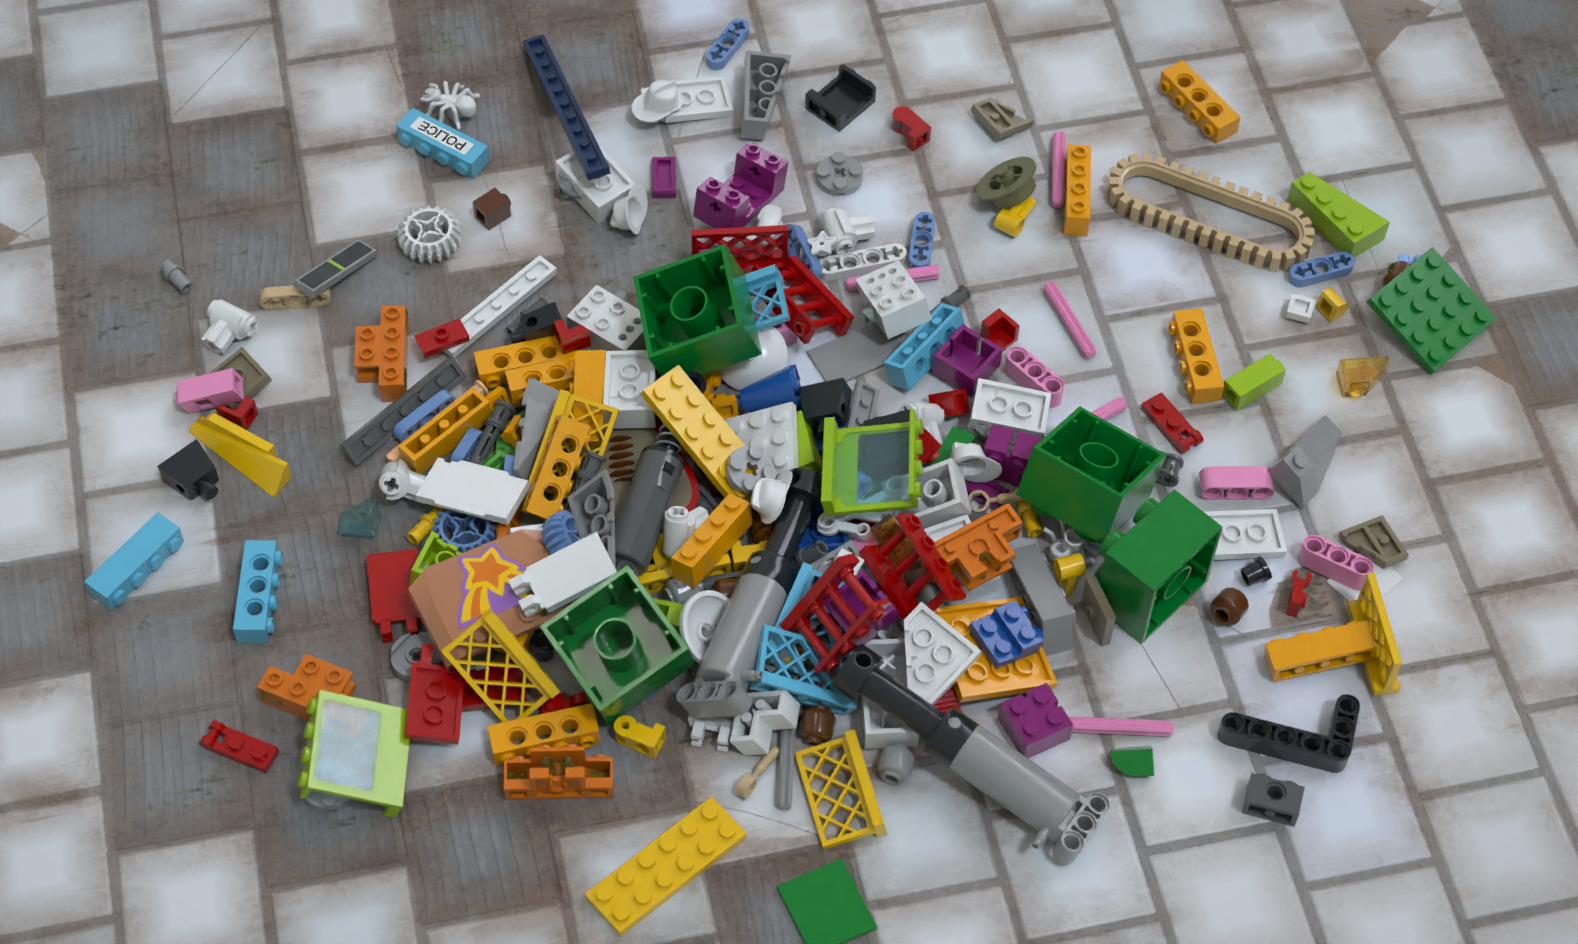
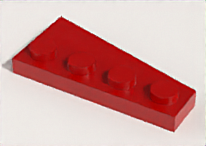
[462,659,527,711]

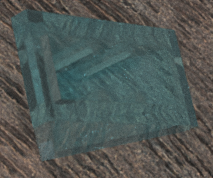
[337,497,381,540]

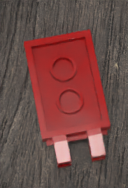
[366,548,421,643]
[404,643,465,745]

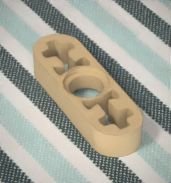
[260,285,331,310]

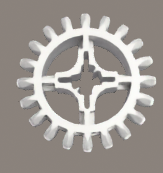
[397,204,462,264]

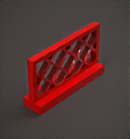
[691,225,788,274]

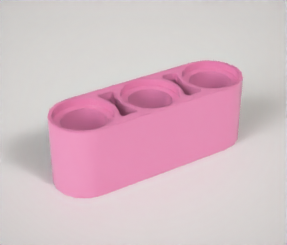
[1005,346,1064,408]
[1199,466,1274,500]
[1298,535,1374,590]

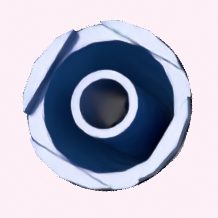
[736,364,803,413]

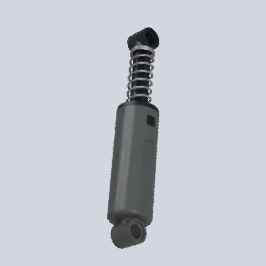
[615,371,707,578]

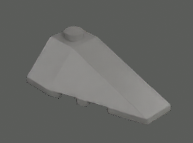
[513,378,560,481]
[1268,415,1342,508]
[567,469,615,567]

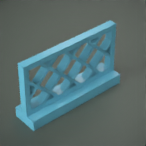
[745,264,790,331]
[765,562,845,684]
[749,624,857,716]

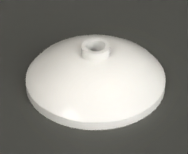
[718,319,788,391]
[679,590,729,664]

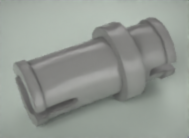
[159,259,194,294]

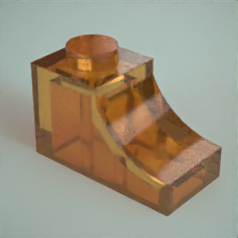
[870,514,914,565]

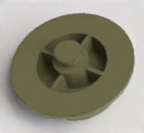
[976,157,1036,209]

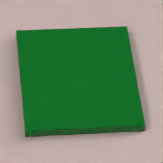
[777,859,877,944]

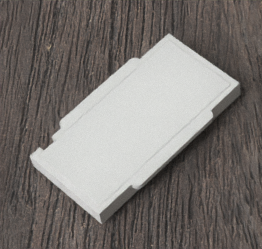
[415,458,530,525]

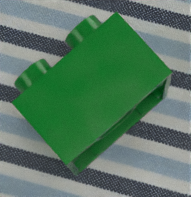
[633,244,762,376]
[1016,406,1167,544]
[1094,489,1223,644]
[539,565,695,725]

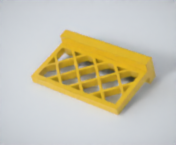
[529,389,620,499]
[1346,572,1402,696]
[441,608,560,722]
[794,729,887,850]

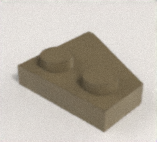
[971,97,1034,140]
[1338,515,1409,568]

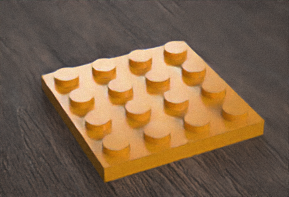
[934,597,1058,703]

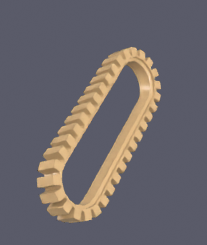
[1107,153,1315,272]

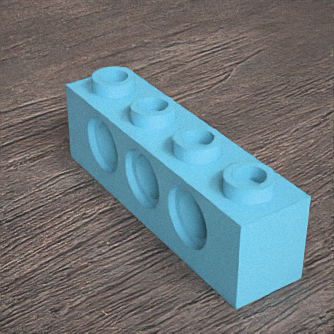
[884,303,965,391]
[233,540,283,643]

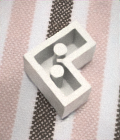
[730,690,800,756]

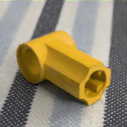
[994,195,1036,237]
[1053,553,1086,597]

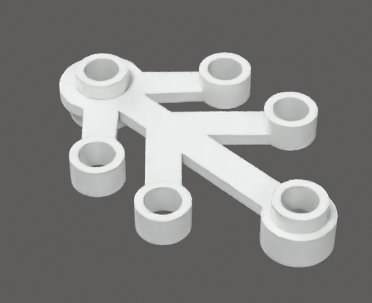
[817,477,908,541]

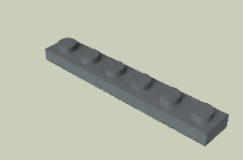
[339,357,466,466]

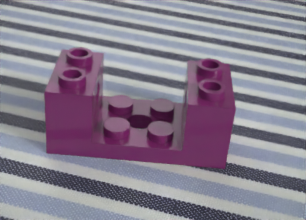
[693,142,788,238]

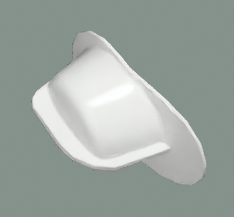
[632,80,683,122]
[610,183,648,235]
[950,442,1002,482]
[751,470,792,524]

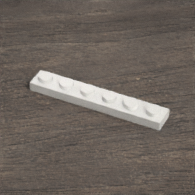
[444,255,557,358]

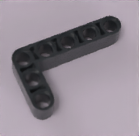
[1218,694,1360,773]

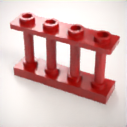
[751,255,855,344]
[859,513,967,623]
[780,553,891,674]

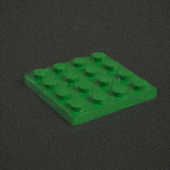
[1366,247,1497,375]

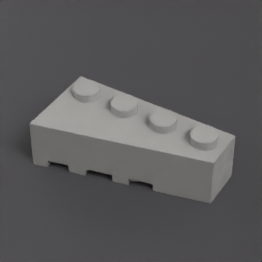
[741,50,791,140]
[1008,544,1076,656]

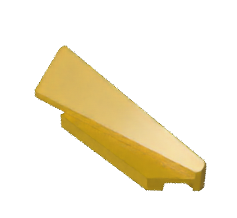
[189,413,292,497]

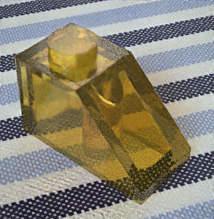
[1336,356,1389,398]

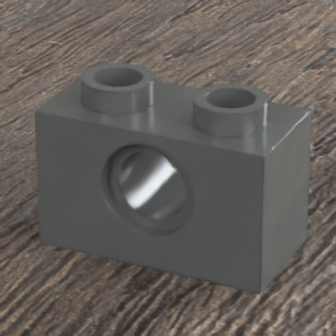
[1241,773,1305,827]

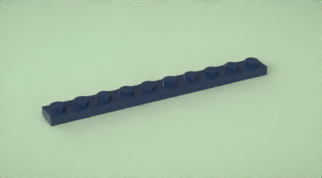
[522,34,611,181]

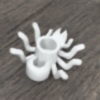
[420,81,480,130]
[1043,519,1101,565]

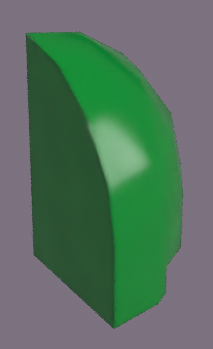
[1110,746,1154,777]

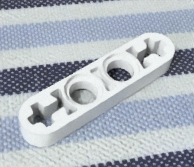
[819,243,907,281]

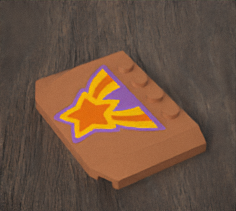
[407,529,581,671]

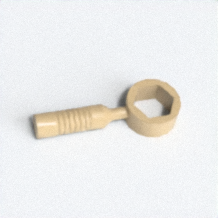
[968,490,1024,513]
[736,746,780,799]

